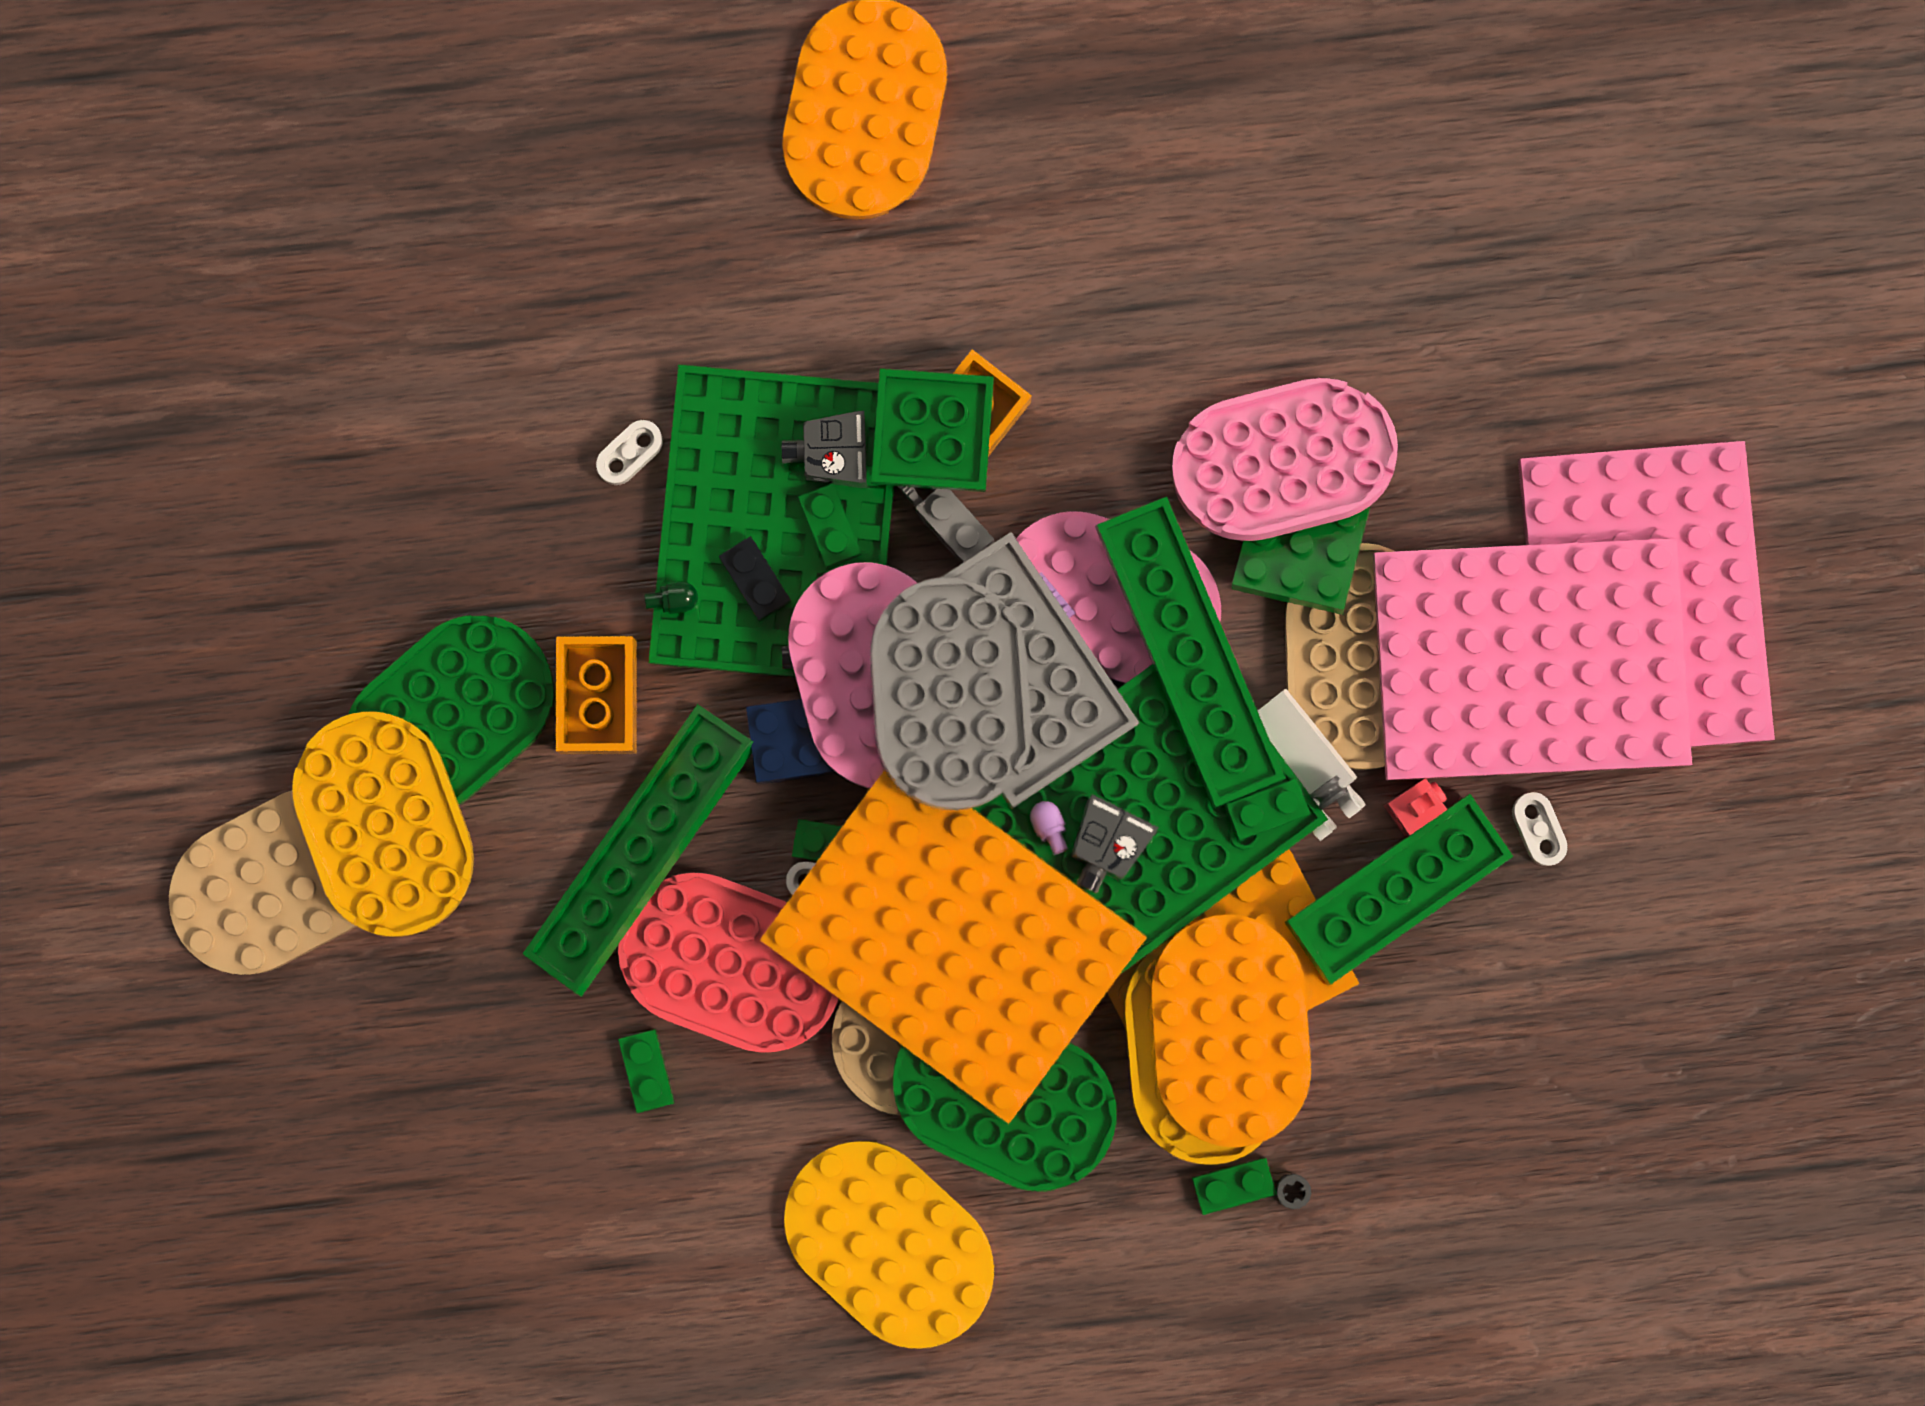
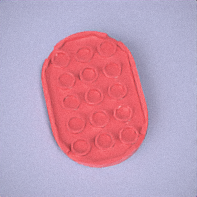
[618,873,839,1053]

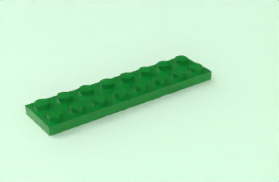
[1095,497,1286,809]
[523,704,753,997]

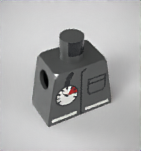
[782,411,867,488]
[1071,795,1159,894]

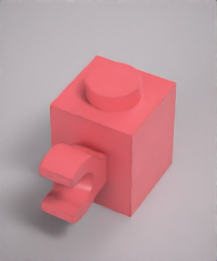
[1384,778,1447,837]

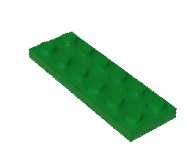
[1285,794,1514,985]

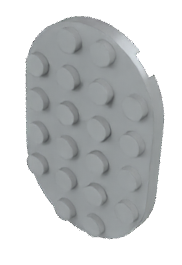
[870,577,1032,810]

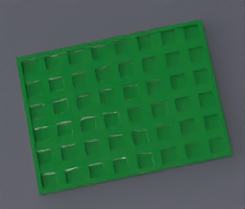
[648,364,894,678]

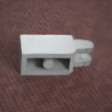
[898,486,994,564]

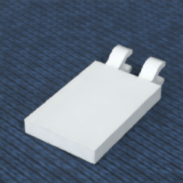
[1258,688,1366,841]

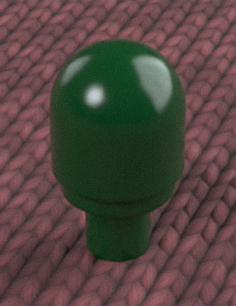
[644,582,698,614]

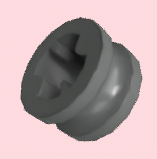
[1309,775,1348,811]
[1275,1174,1311,1209]

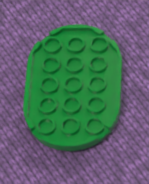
[348,615,554,806]
[893,1042,1117,1191]

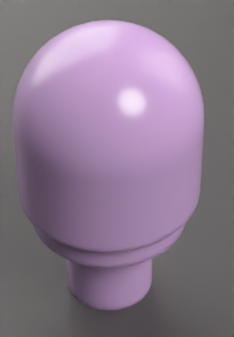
[1030,801,1068,855]

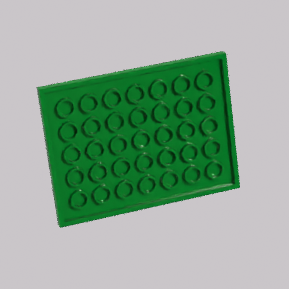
[973,664,1328,974]

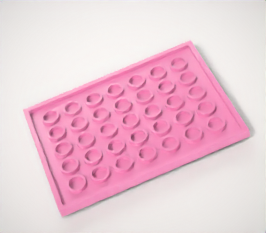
[1518,441,1775,747]
[1373,538,1692,780]

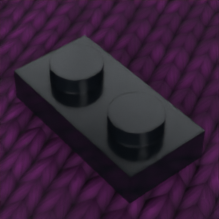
[719,536,791,622]

